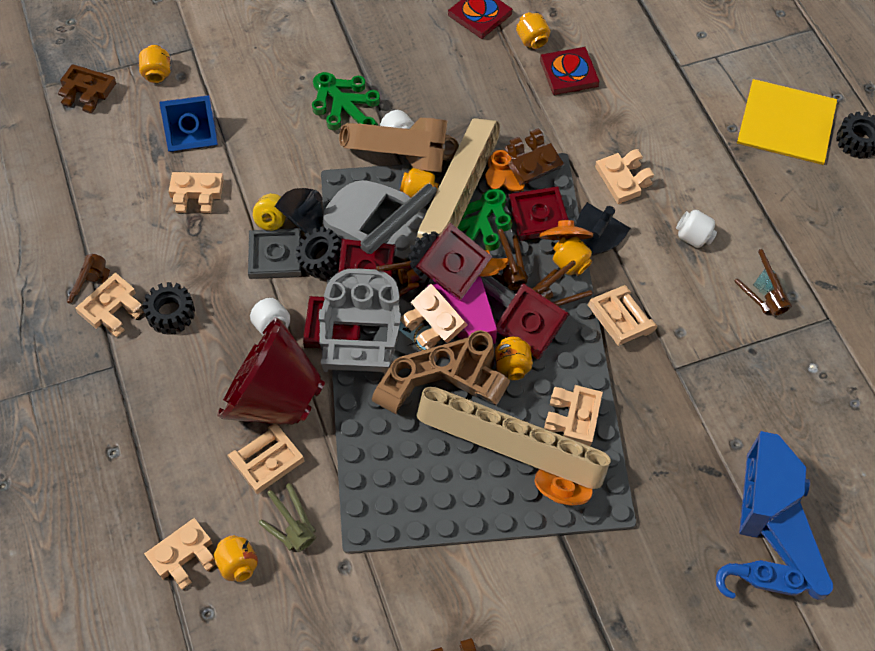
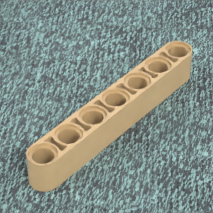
[417,118,500,238]
[417,387,611,489]

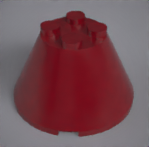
[217,317,325,425]

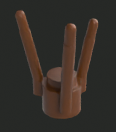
[494,229,528,291]
[734,249,792,317]
[67,254,110,304]
[376,261,423,298]
[532,261,593,306]

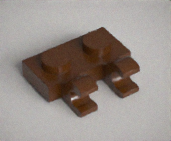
[58,64,117,113]
[505,128,564,186]

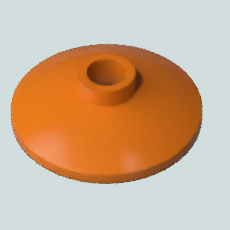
[540,220,593,240]
[534,469,592,505]

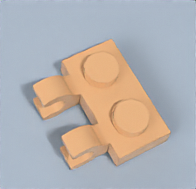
[595,149,654,204]
[169,172,224,213]
[75,273,144,338]
[400,284,468,349]
[544,385,603,446]
[144,518,216,590]

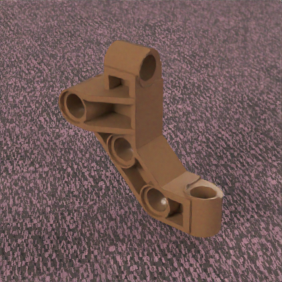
[339,118,459,172]
[372,330,510,414]

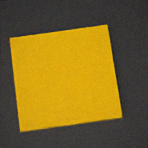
[737,79,837,165]

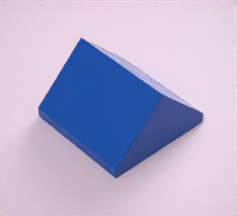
[159,95,218,151]

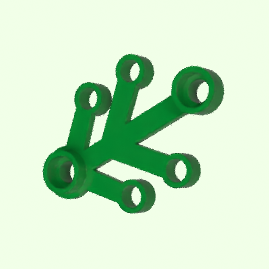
[312,72,380,130]
[458,189,512,251]

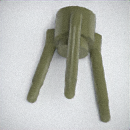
[259,483,316,552]

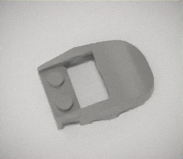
[323,180,428,263]
[319,269,401,375]

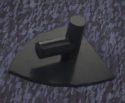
[274,188,323,235]
[576,202,631,255]

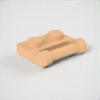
[588,285,657,346]
[227,423,304,494]

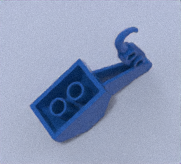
[716,431,833,600]

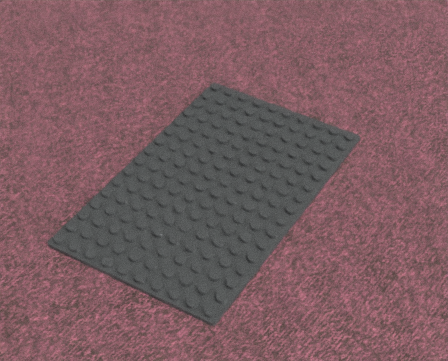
[321,153,636,554]

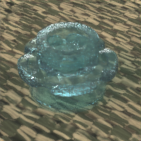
[753,269,775,292]

